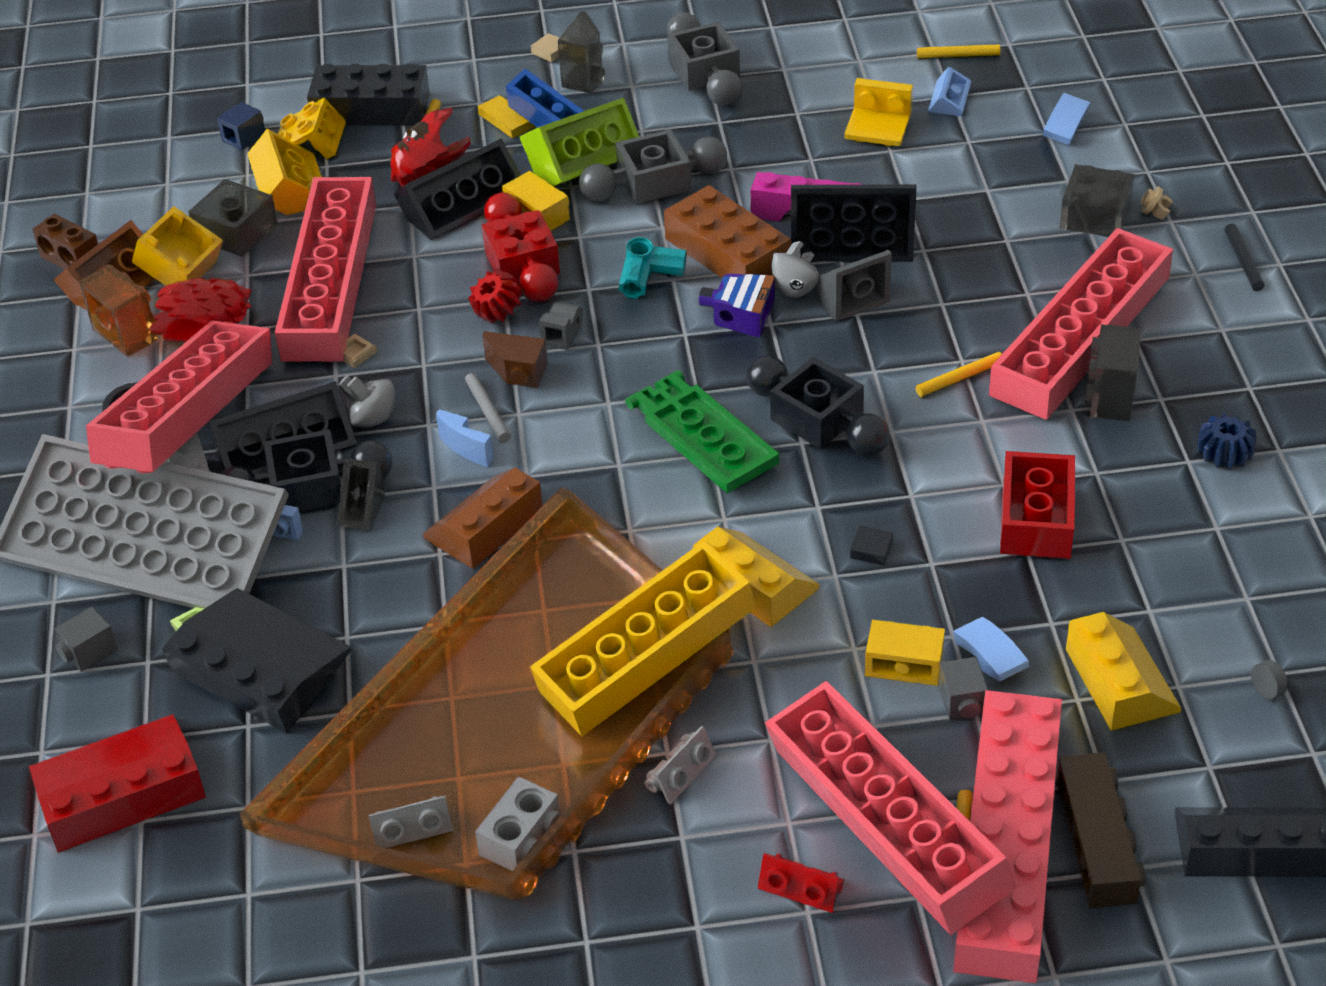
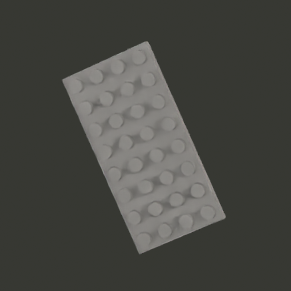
[0,434,289,608]

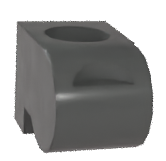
[539,301,583,350]

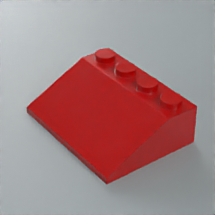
[29,714,206,853]

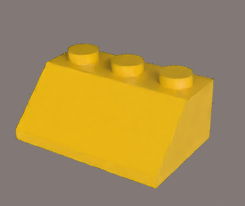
[247,129,322,215]
[693,526,819,627]
[1066,612,1181,731]

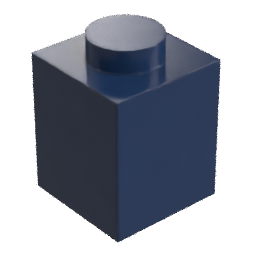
[217,102,265,150]

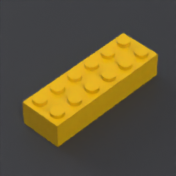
[530,540,756,736]

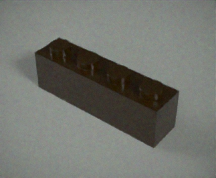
[1056,752,1146,908]

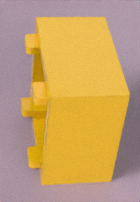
[132,206,223,286]

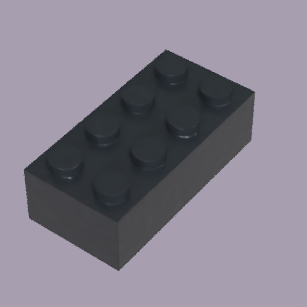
[307,64,430,126]

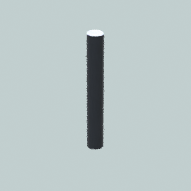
[1224,224,1265,291]

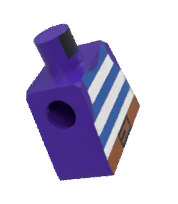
[699,274,775,338]

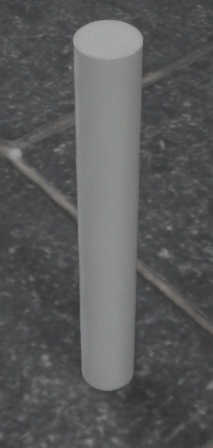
[465,373,511,443]

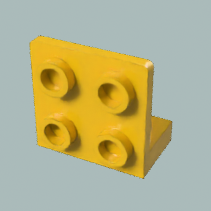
[845,78,913,146]
[278,97,346,159]

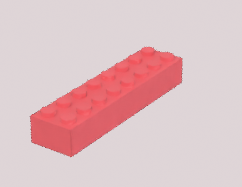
[275,177,377,362]
[989,228,1173,420]
[86,321,272,473]
[765,681,1017,935]
[953,690,1062,983]

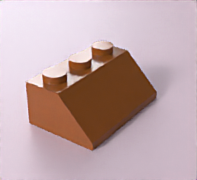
[54,220,155,319]
[423,467,543,569]

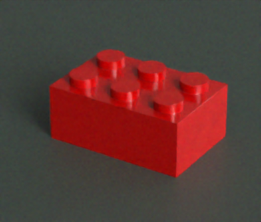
[1000,451,1075,559]

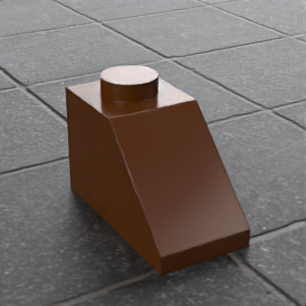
[482,331,548,388]

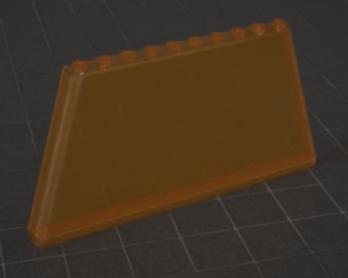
[240,487,733,900]

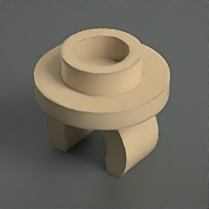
[1140,186,1173,220]

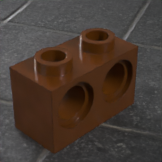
[32,214,98,269]

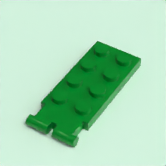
[625,370,780,494]

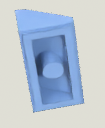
[928,66,971,116]

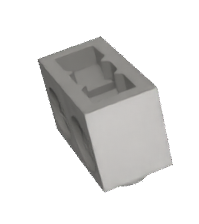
[475,776,562,874]

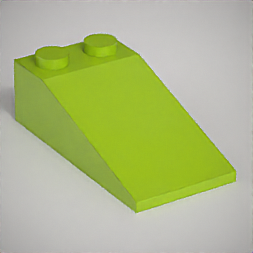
[519,97,639,187]

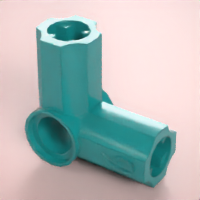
[619,237,687,299]

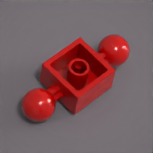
[481,193,560,302]

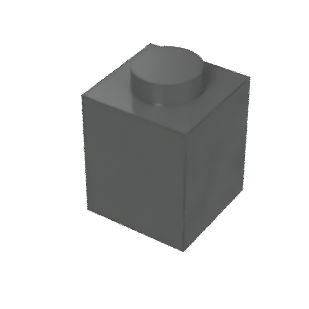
[54,606,118,672]
[938,657,988,720]

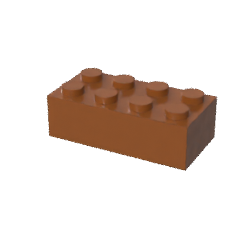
[664,185,791,279]

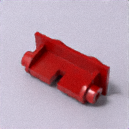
[757,853,844,913]

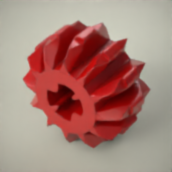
[468,269,523,324]

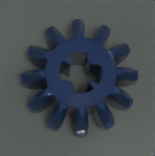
[1197,413,1257,470]

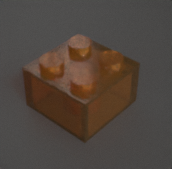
[79,264,158,357]

